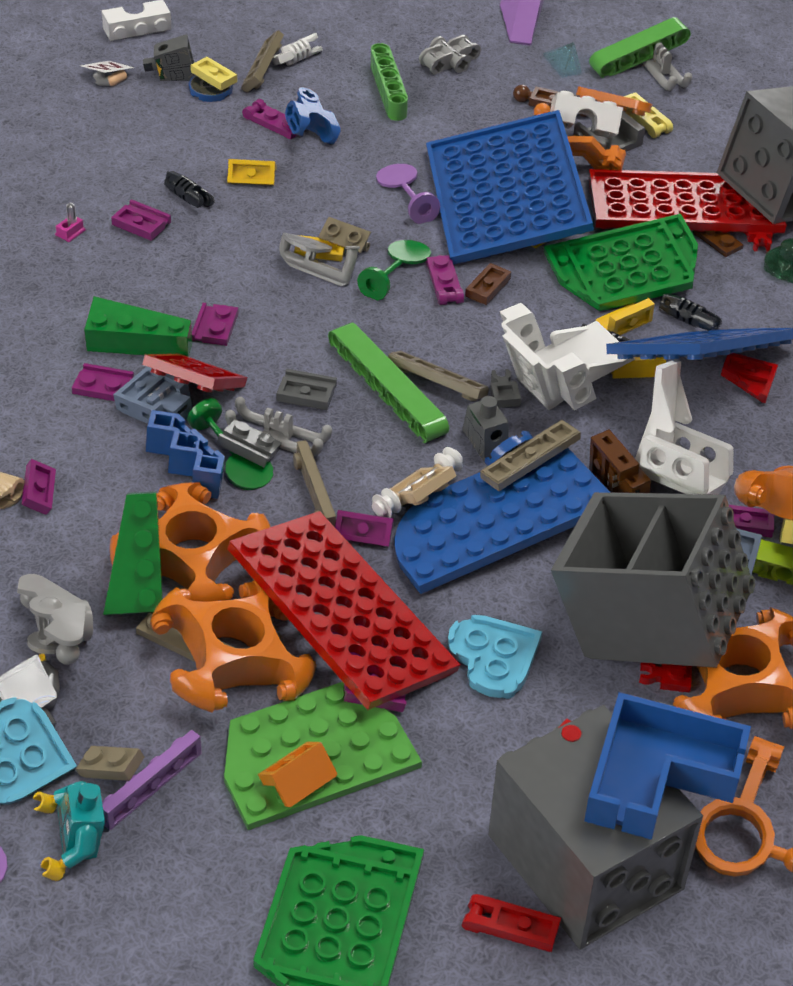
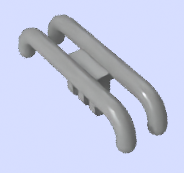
[642,43,693,91]
[225,397,332,457]

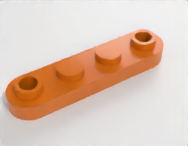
[576,86,652,116]

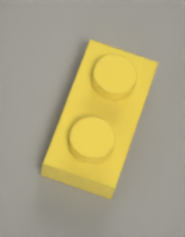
[191,57,237,90]

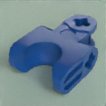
[285,87,341,145]

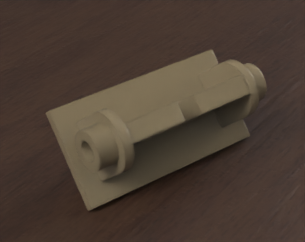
[318,217,371,253]

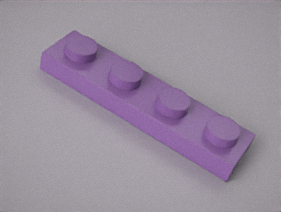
[102,730,202,830]

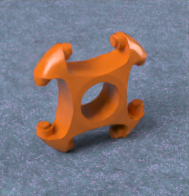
[734,465,793,520]
[110,482,271,602]
[150,580,317,713]
[673,607,793,729]

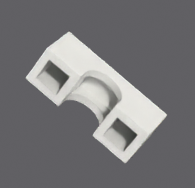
[102,0,172,41]
[550,91,623,139]

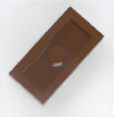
[693,230,743,257]
[465,263,511,305]

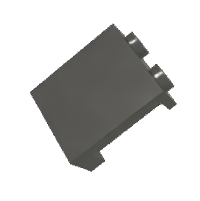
[573,111,645,152]

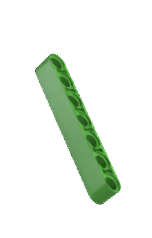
[328,322,449,443]

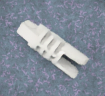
[272,33,323,66]

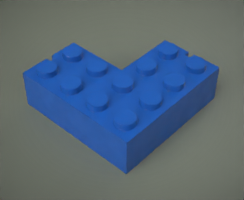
[584,692,751,840]

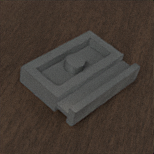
[276,369,337,410]
[216,419,282,467]

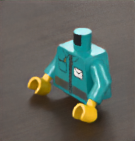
[33,781,105,881]

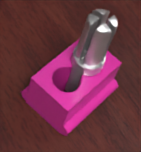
[55,203,86,242]

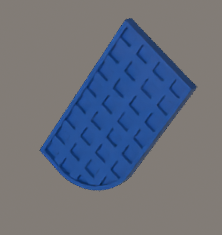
[606,328,793,360]
[395,448,611,594]

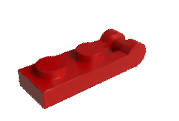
[462,894,561,953]

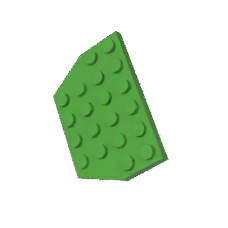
[224,682,422,830]

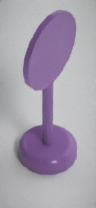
[376,164,440,224]

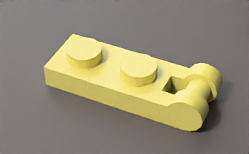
[624,92,673,138]

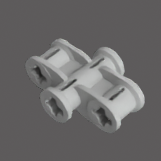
[419,35,481,75]

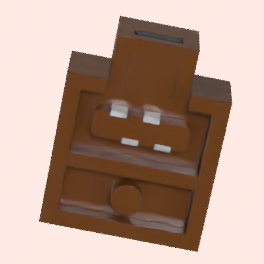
[589,429,651,493]

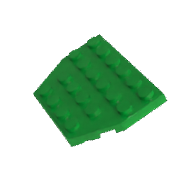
[544,213,698,311]
[253,835,424,986]

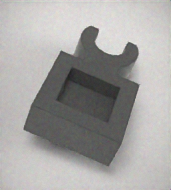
[490,369,521,408]

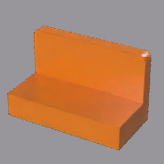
[258,742,337,807]

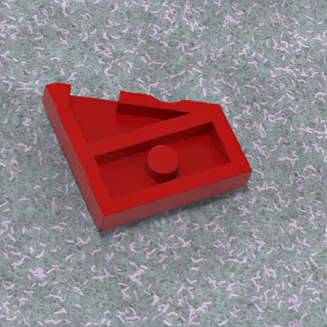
[721,353,778,403]

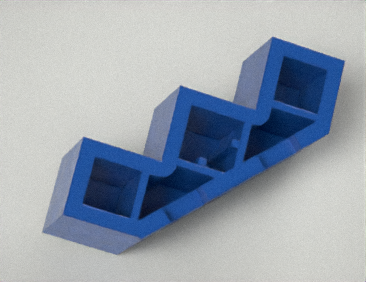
[146,410,225,499]

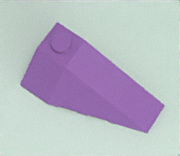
[500,0,544,46]

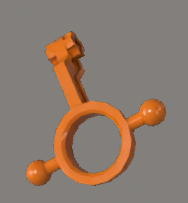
[534,103,626,170]
[695,736,793,877]

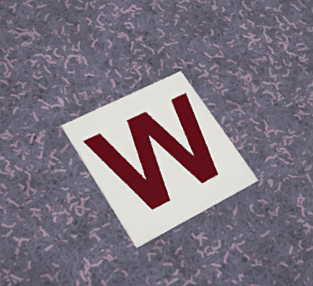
[80,61,134,73]

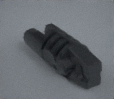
[164,171,215,208]
[659,293,722,331]

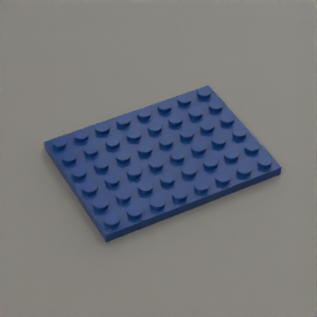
[426,110,594,265]

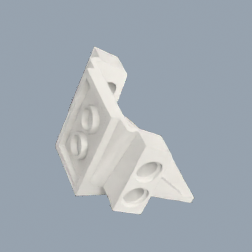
[500,303,635,410]
[635,359,733,495]

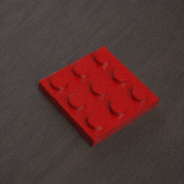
[142,354,248,393]

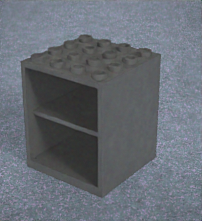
[716,86,793,224]
[551,492,755,668]
[488,705,703,950]

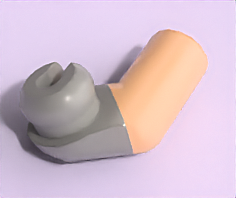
[93,70,127,86]

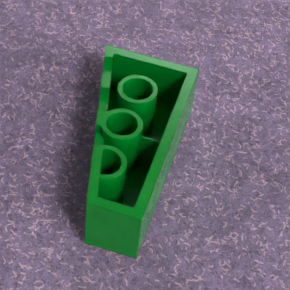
[84,296,192,357]
[103,491,163,615]

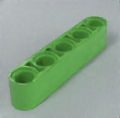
[589,17,691,78]
[370,43,408,121]

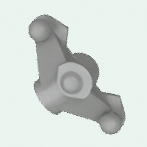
[17,574,93,665]

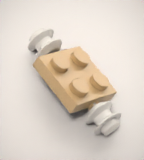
[372,447,463,518]

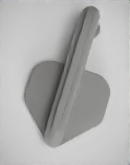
[279,232,360,286]

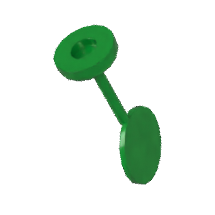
[357,240,431,301]
[187,398,273,490]

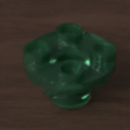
[764,238,793,283]

